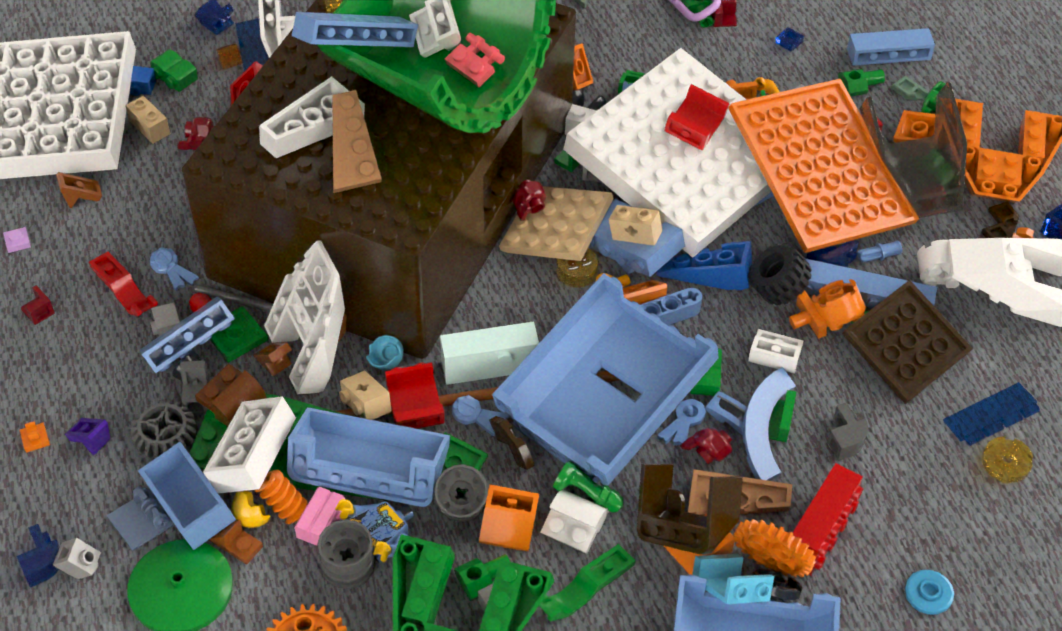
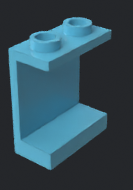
[692,554,774,604]

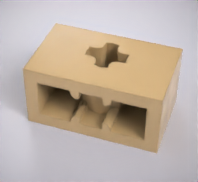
[126,96,170,144]
[609,205,663,246]
[339,371,391,420]

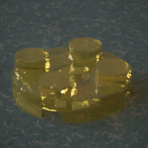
[981,436,1033,484]

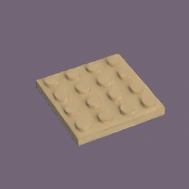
[499,186,613,261]

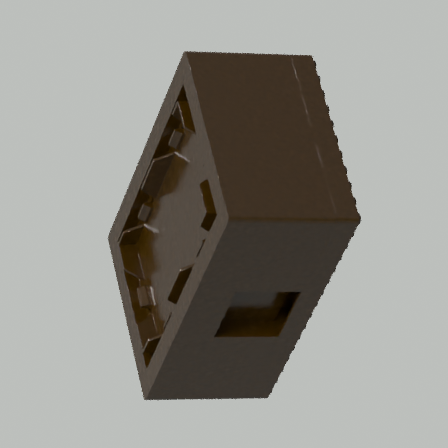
[182,0,576,359]

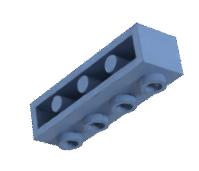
[847,28,935,66]
[140,296,235,373]

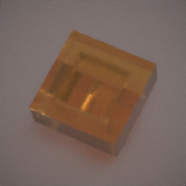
[216,43,243,70]

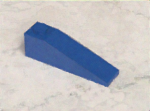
[656,241,752,290]

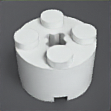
[917,240,959,288]

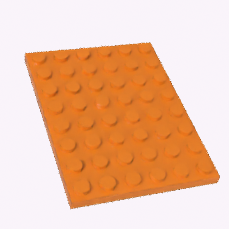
[728,79,919,253]

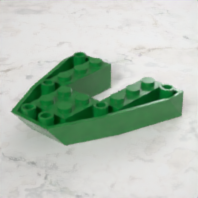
[393,534,555,631]

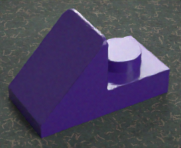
[65,418,110,455]

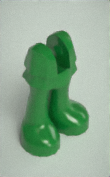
[552,461,624,513]

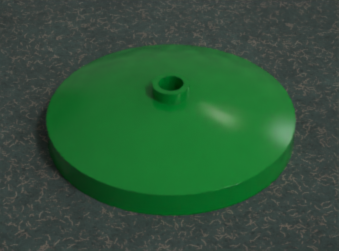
[127,539,233,631]

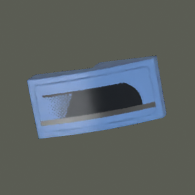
[705,391,746,434]

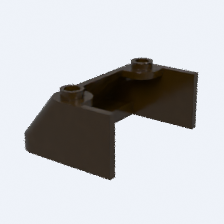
[637,464,743,554]

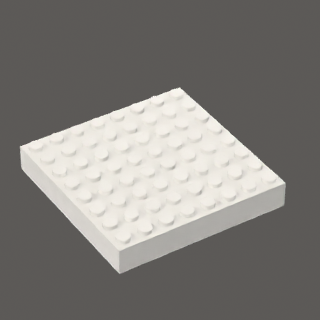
[0,31,136,179]
[563,48,771,257]

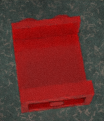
[664,84,730,151]
[385,362,445,429]

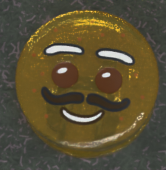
[556,248,598,288]

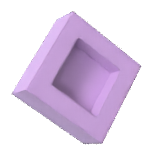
[3,227,31,253]

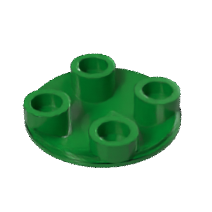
[921,81,948,114]

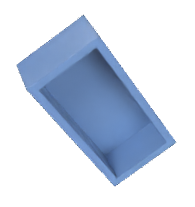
[138,442,236,550]

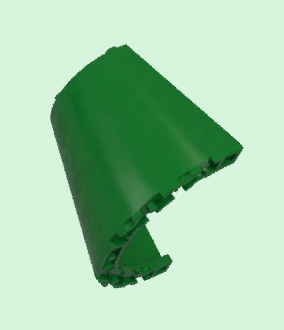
[317,0,556,133]

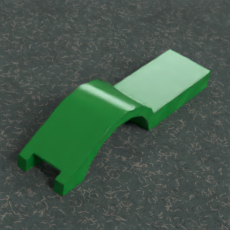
[538,544,636,621]

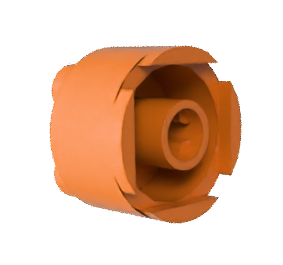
[812,279,866,331]

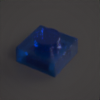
[775,27,804,52]

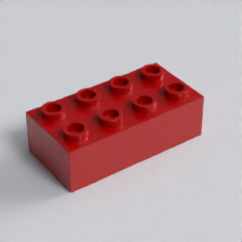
[793,463,864,576]

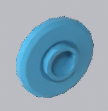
[905,570,954,615]

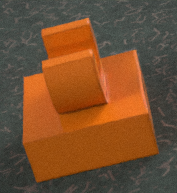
[20,421,50,453]

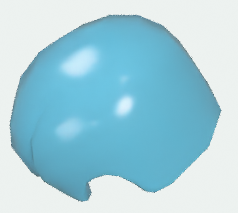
[366,335,403,371]

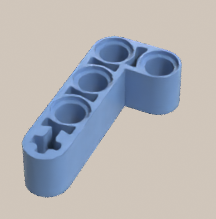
[640,288,702,325]

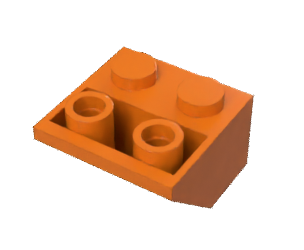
[479,485,539,552]

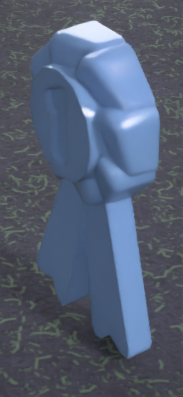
[150,247,199,290]
[451,395,510,436]
[658,399,706,445]

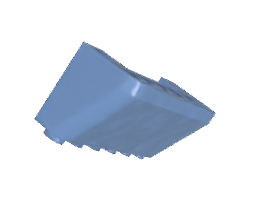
[287,407,450,507]

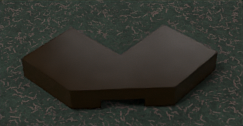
[981,201,1020,238]
[489,416,535,470]

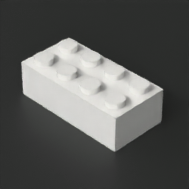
[203,396,296,493]

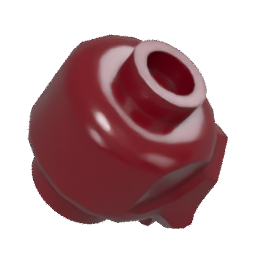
[177,117,215,150]
[513,180,546,221]
[680,428,732,464]

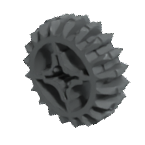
[130,399,197,460]

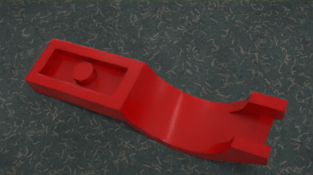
[88,252,158,316]

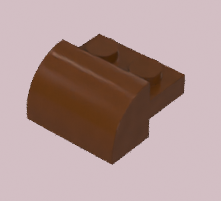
[195,363,266,427]

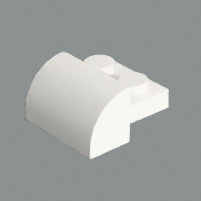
[409,0,461,58]
[749,329,803,374]
[540,490,609,554]

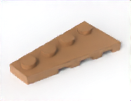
[332,90,381,193]
[688,469,793,516]

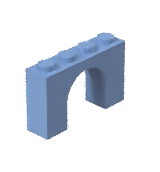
[588,199,685,277]

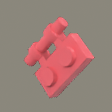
[445,33,505,87]

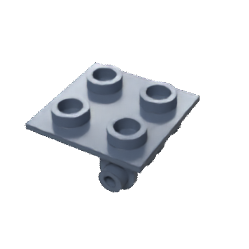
[106,486,175,551]

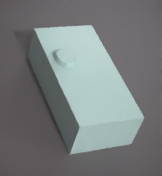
[440,322,539,385]

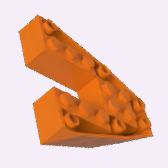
[936,96,1062,203]

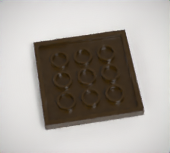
[842,280,973,404]

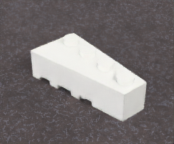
[259,76,365,158]

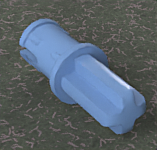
[857,240,902,263]

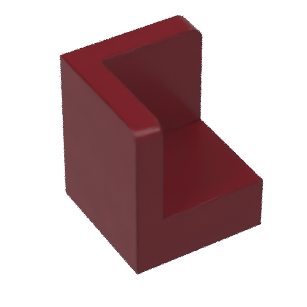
[711,0,737,27]
[21,285,55,325]

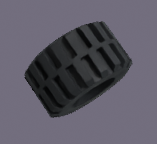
[748,243,812,306]

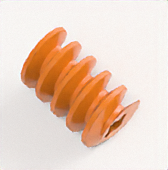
[254,470,308,524]

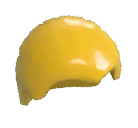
[231,491,270,528]

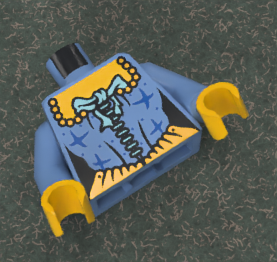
[335,499,414,562]

